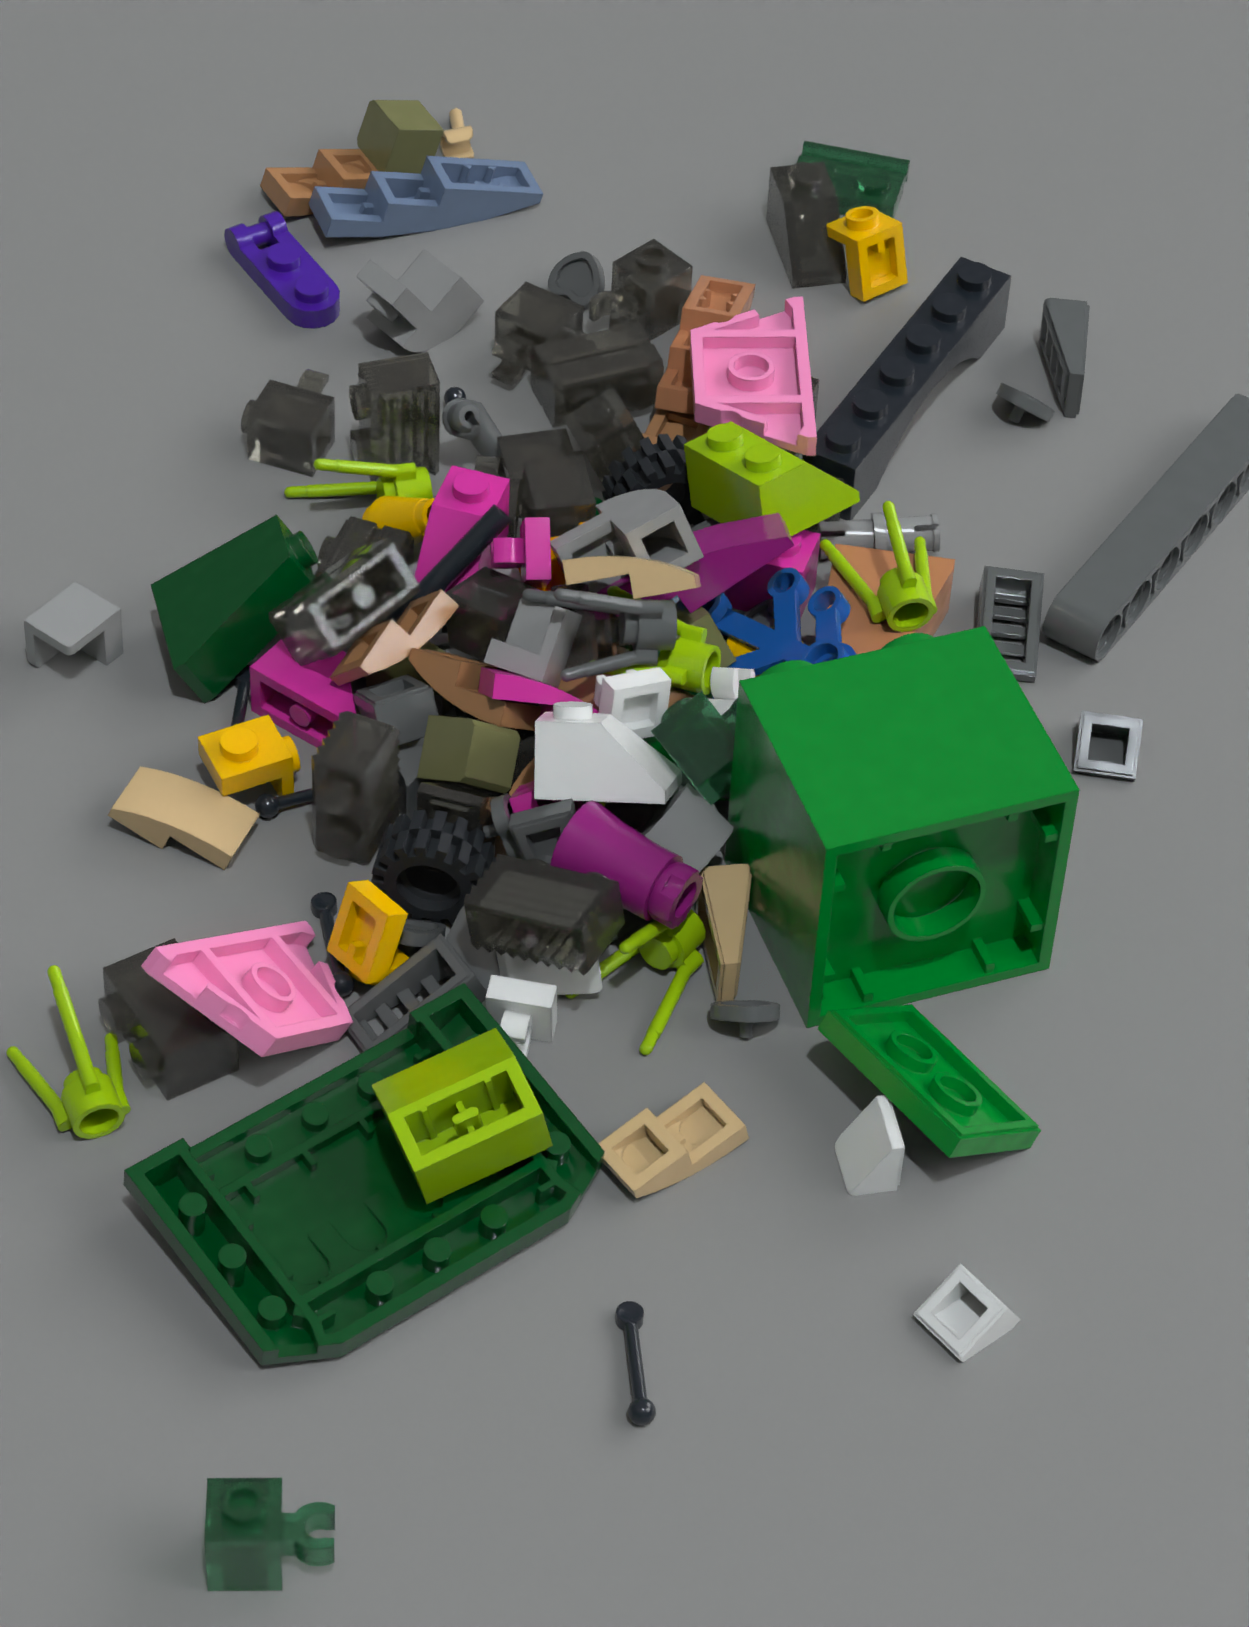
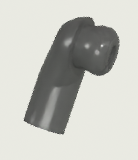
[442,398,510,464]

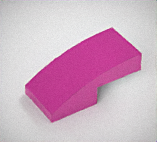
[478,667,599,717]

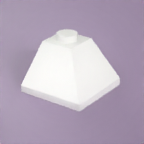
[534,701,682,804]

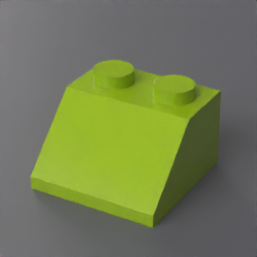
[684,421,860,536]

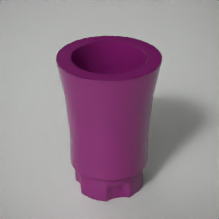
[549,800,703,929]

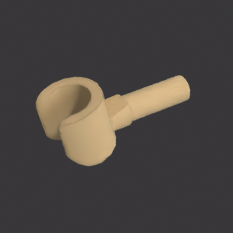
[440,108,474,158]

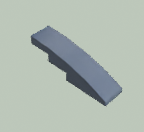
[309,156,543,237]

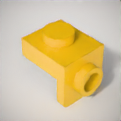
[198,714,301,797]

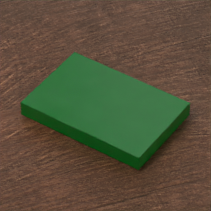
[818,1004,1041,1158]

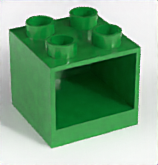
[724,626,1080,1028]

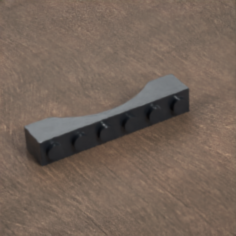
[802,257,1012,520]

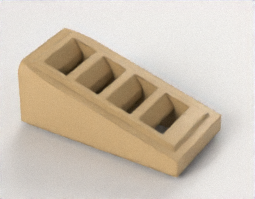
[695,864,752,1002]

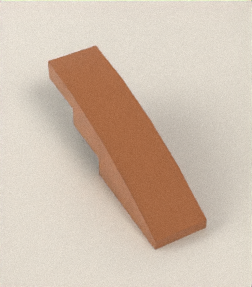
[655,275,756,415]

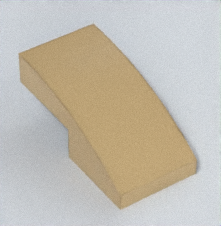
[562,556,701,599]
[108,766,260,870]
[598,1082,749,1198]

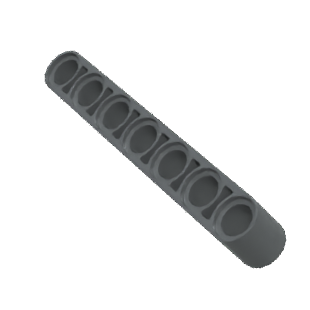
[1043,394,1249,661]

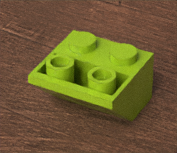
[371,1028,553,1204]

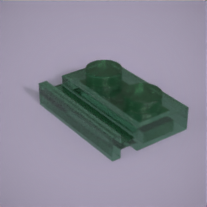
[786,141,910,218]

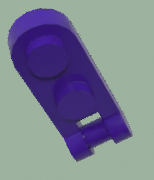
[224,211,340,329]

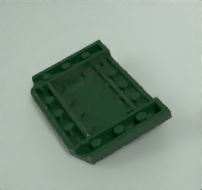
[123,983,605,1365]

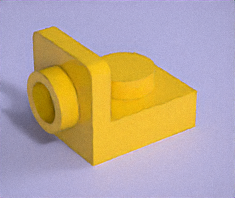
[826,206,908,302]
[326,880,409,985]

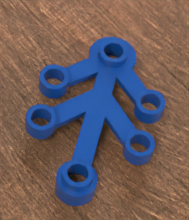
[702,567,857,699]

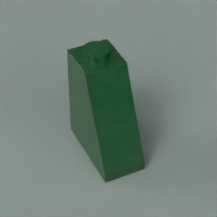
[151,514,319,703]

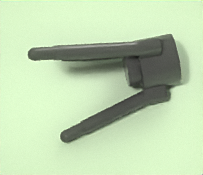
[522,588,677,682]

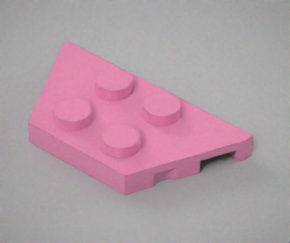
[690,297,817,456]
[141,921,353,1057]

